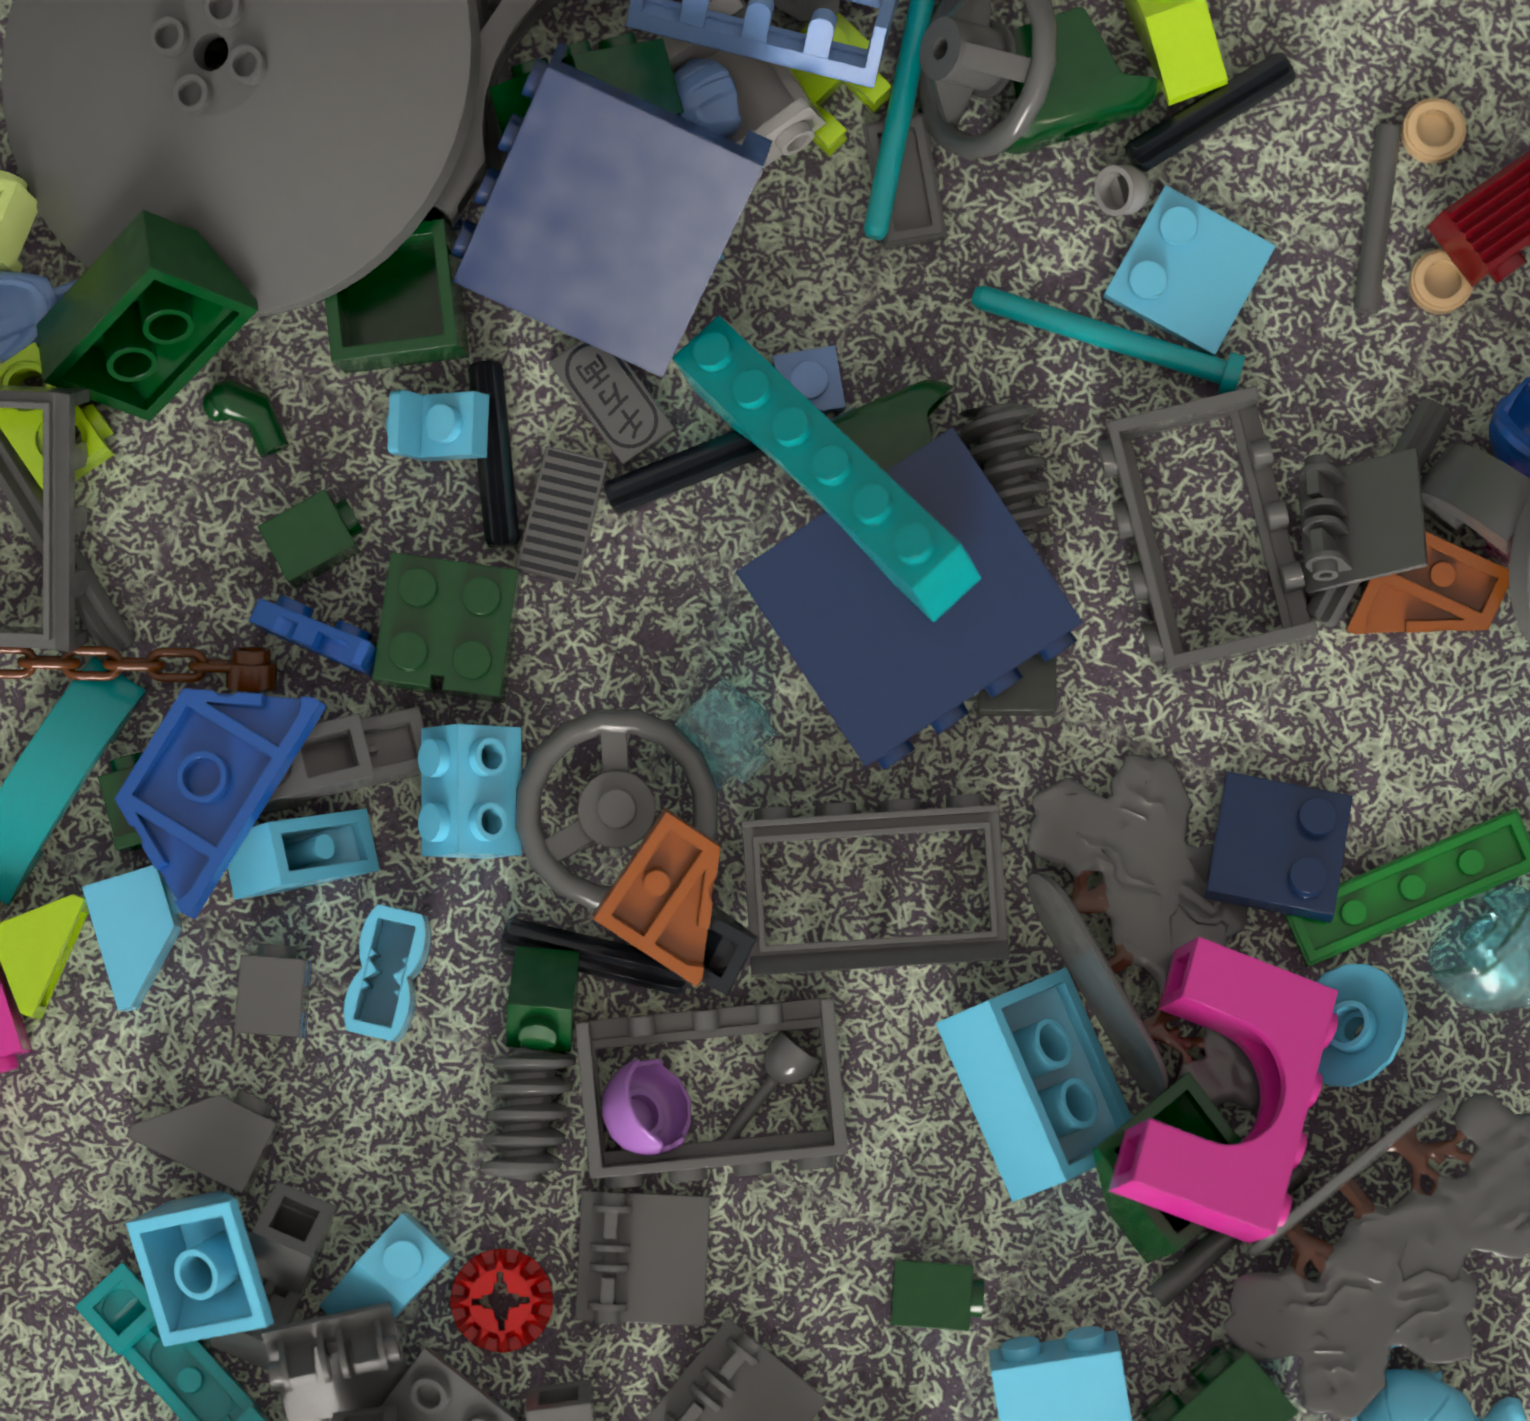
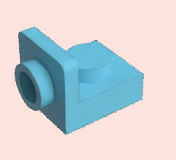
[386,390,489,461]

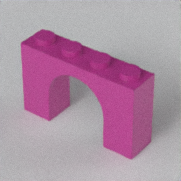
[1109,937,1338,1244]

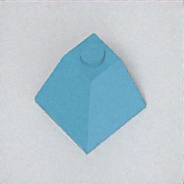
[126,1190,274,1347]

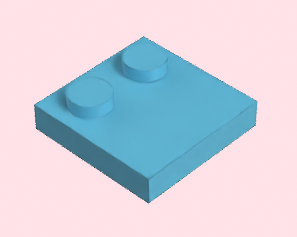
[1103,185,1276,356]

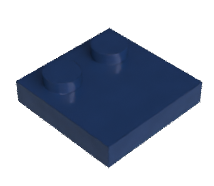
[1204,771,1353,923]

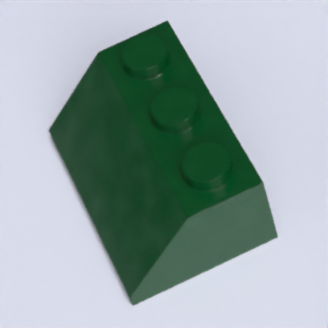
[36,210,259,421]

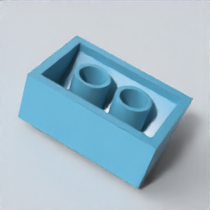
[935,967,1132,1202]

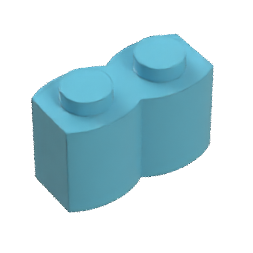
[344,904,431,1042]

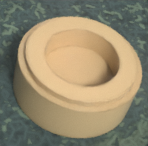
[1401,98,1466,164]
[1408,249,1473,314]

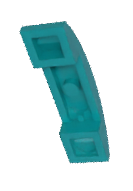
[0,657,147,906]
[75,1262,271,1421]

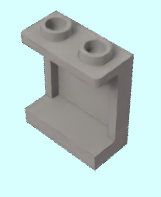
[660,0,826,182]

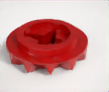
[449,1248,553,1353]

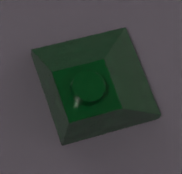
[1092,1072,1241,1263]

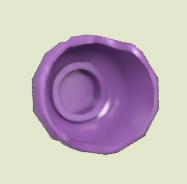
[602,1058,691,1157]

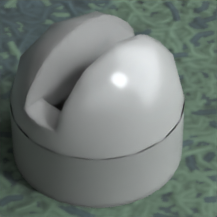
[1094,165,1150,216]

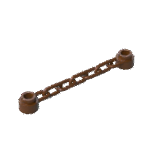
[0,646,277,691]

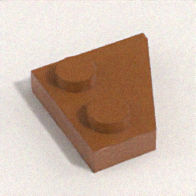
[1345,531,1509,634]
[592,808,721,987]

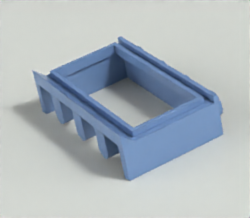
[626,0,900,88]

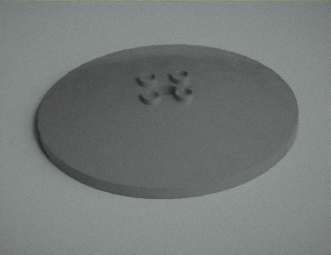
[1,0,481,318]

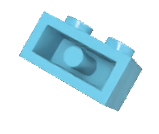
[418,724,522,859]
[989,1326,1132,1421]

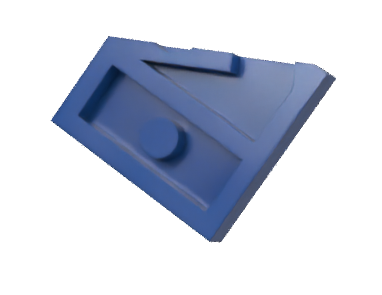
[249,595,376,678]

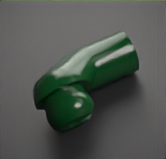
[202,380,289,457]

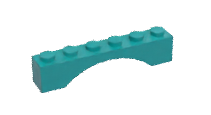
[672,315,981,623]

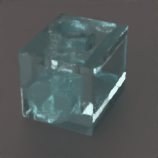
[674,677,777,791]

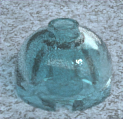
[1427,886,1530,1013]

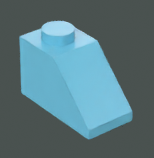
[228,808,380,900]
[82,865,182,1012]
[319,1212,455,1319]

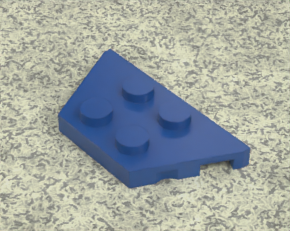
[115,688,327,919]

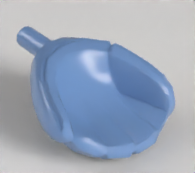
[673,58,742,139]
[0,271,78,363]

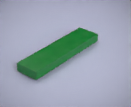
[1283,808,1530,967]

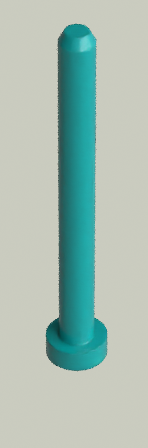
[863,0,935,240]
[971,285,1246,394]

